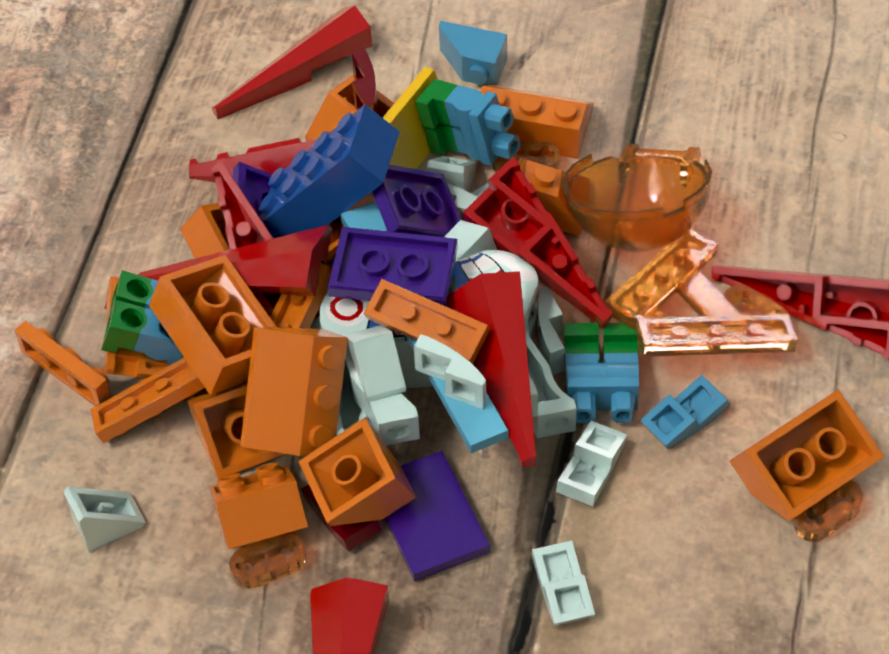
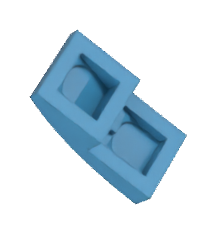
[640,375,730,449]

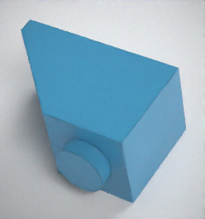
[439,21,507,86]

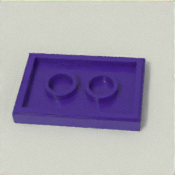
[372,164,462,237]
[328,227,458,307]
[384,450,490,582]

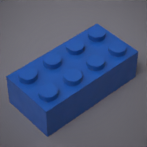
[259,105,400,238]

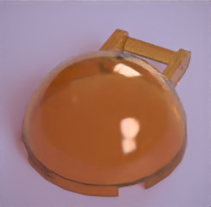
[561,144,712,252]

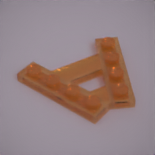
[605,228,798,357]

